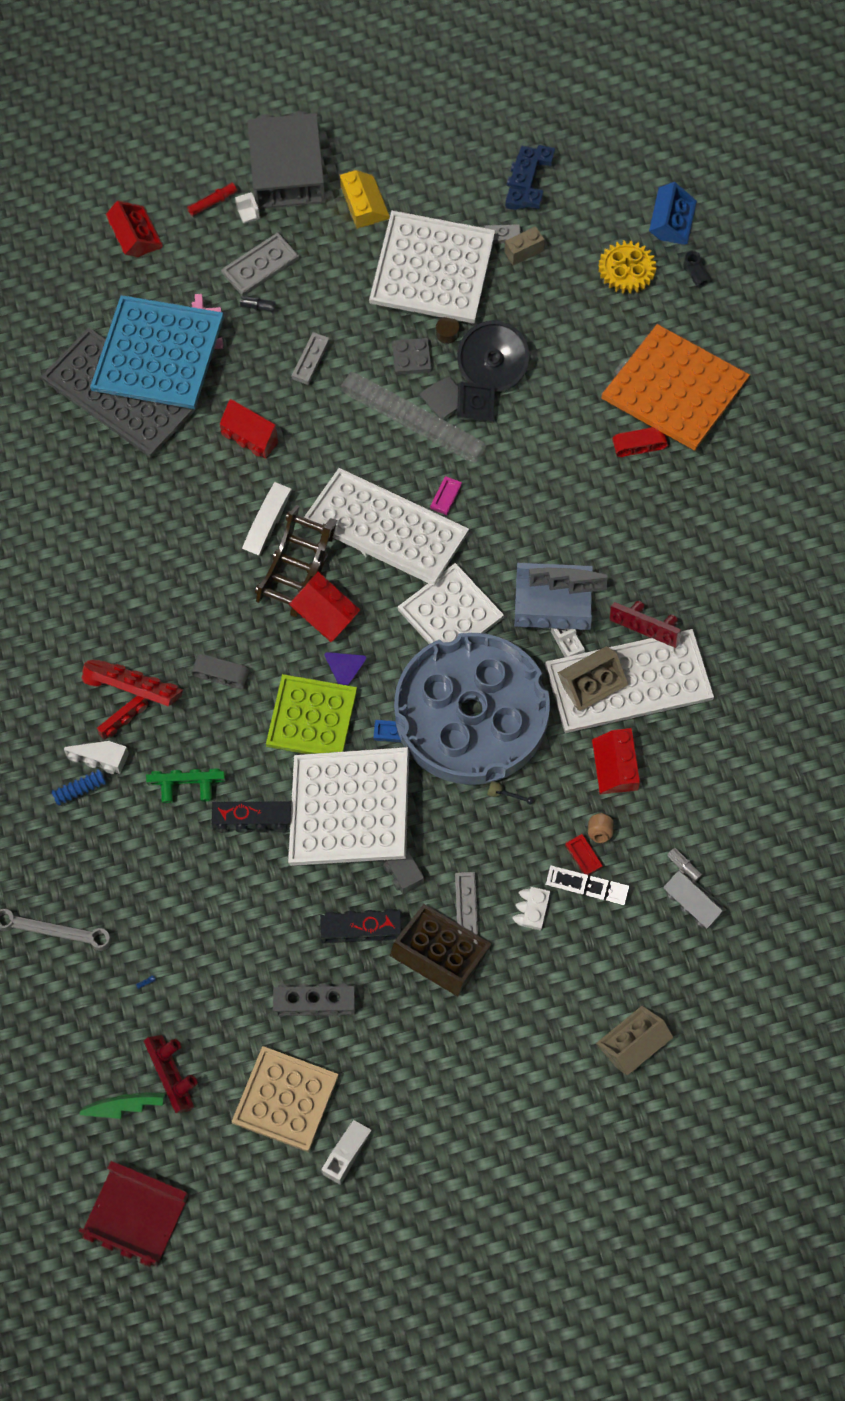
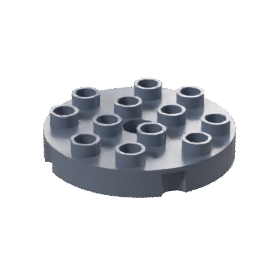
[394,633,550,785]

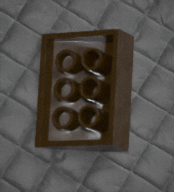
[390,904,491,997]

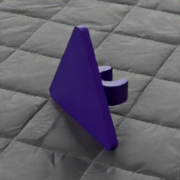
[324,652,366,686]

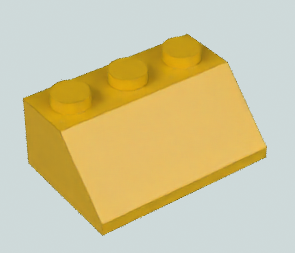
[340,170,390,228]

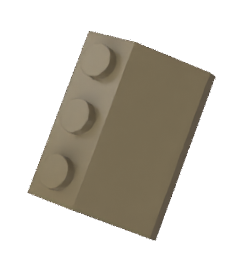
[557,646,628,711]
[596,1006,673,1075]

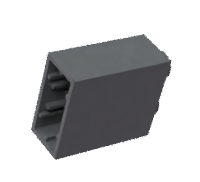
[247,111,325,209]

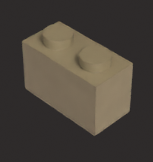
[504,226,544,266]

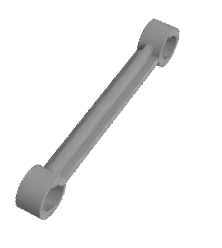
[0,909,111,951]

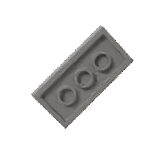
[221,233,299,295]

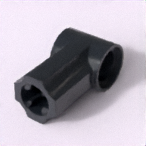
[683,250,711,288]

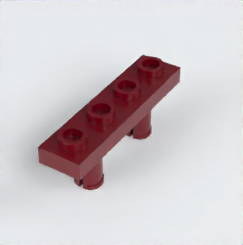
[610,601,681,648]
[144,1035,198,1113]

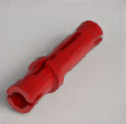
[187,182,238,217]

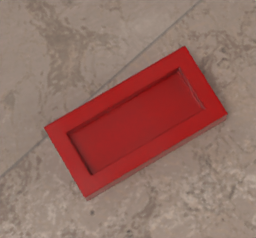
[565,834,603,875]

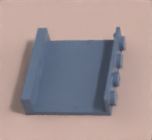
[514,563,592,630]

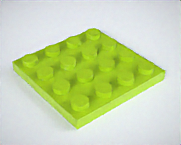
[266,674,357,754]

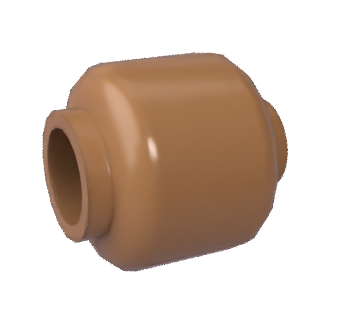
[588,813,614,843]

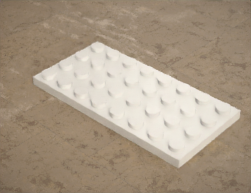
[304,468,469,586]
[545,629,714,733]

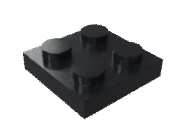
[457,381,495,423]

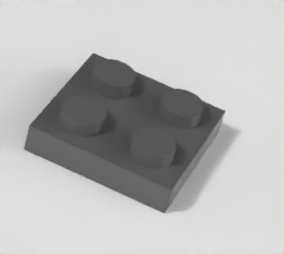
[392,338,431,375]

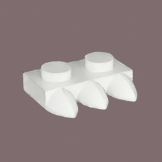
[512,887,550,930]

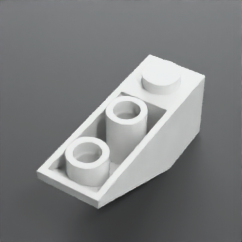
[64,741,129,774]
[322,1120,372,1185]

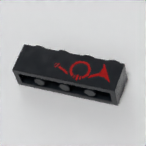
[211,801,291,833]
[320,909,401,944]

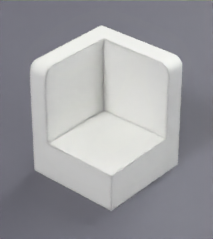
[235,192,260,224]

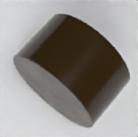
[436,317,459,344]

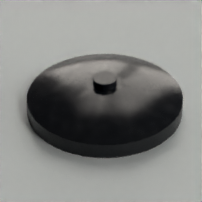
[457,321,530,393]

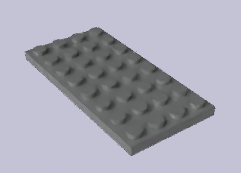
[41,327,198,458]

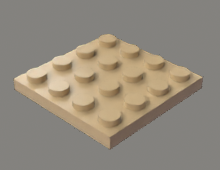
[232,1046,339,1152]

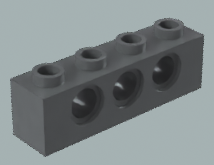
[273,983,355,1016]

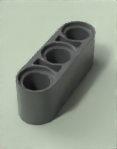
[191,654,250,689]

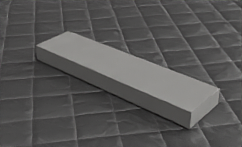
[455,872,478,944]

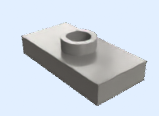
[484,225,520,244]

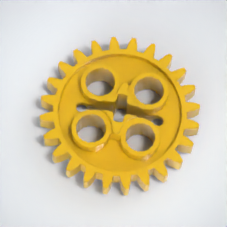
[598,240,656,294]

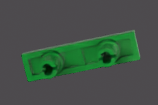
[146,768,226,803]

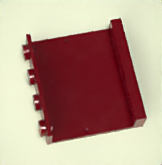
[79,1161,189,1267]

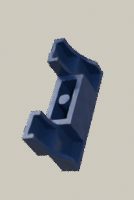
[505,145,555,210]

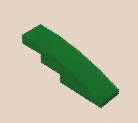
[80,1092,166,1119]

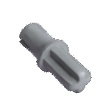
[667,848,702,881]

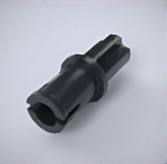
[240,295,276,312]

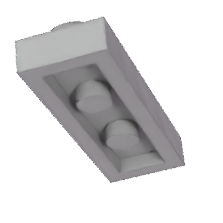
[292,332,330,385]

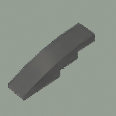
[528,567,608,594]

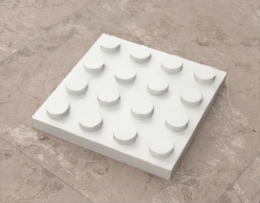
[398,563,504,644]

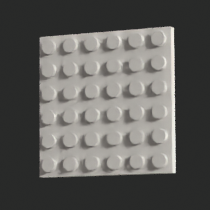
[369,211,495,323]
[288,747,409,866]

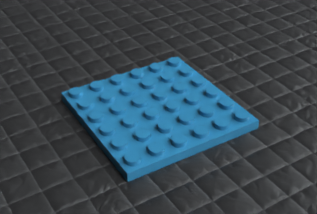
[90,295,224,409]

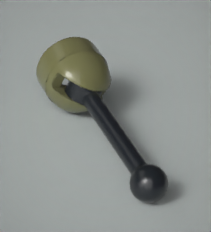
[487,781,534,805]

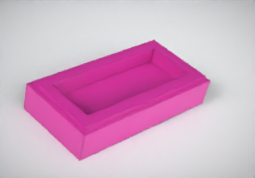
[430,476,462,515]

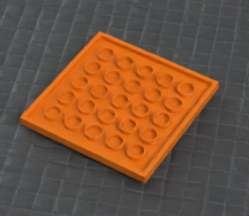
[601,324,750,451]

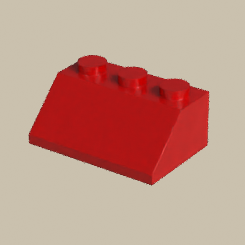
[106,200,163,257]
[220,399,278,459]
[289,572,360,642]
[592,728,640,794]

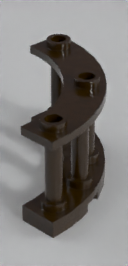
[255,505,337,618]

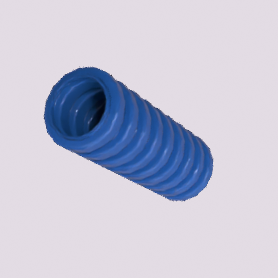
[52,769,106,806]

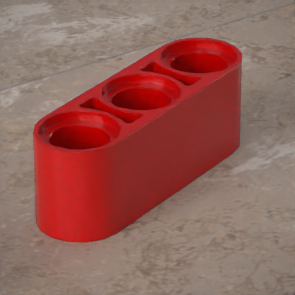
[612,427,668,457]

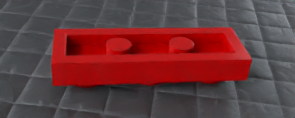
[97,695,149,740]

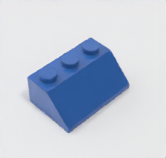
[649,182,697,245]

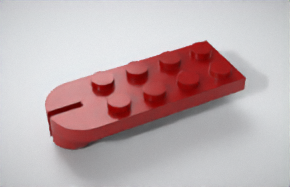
[81,660,183,706]

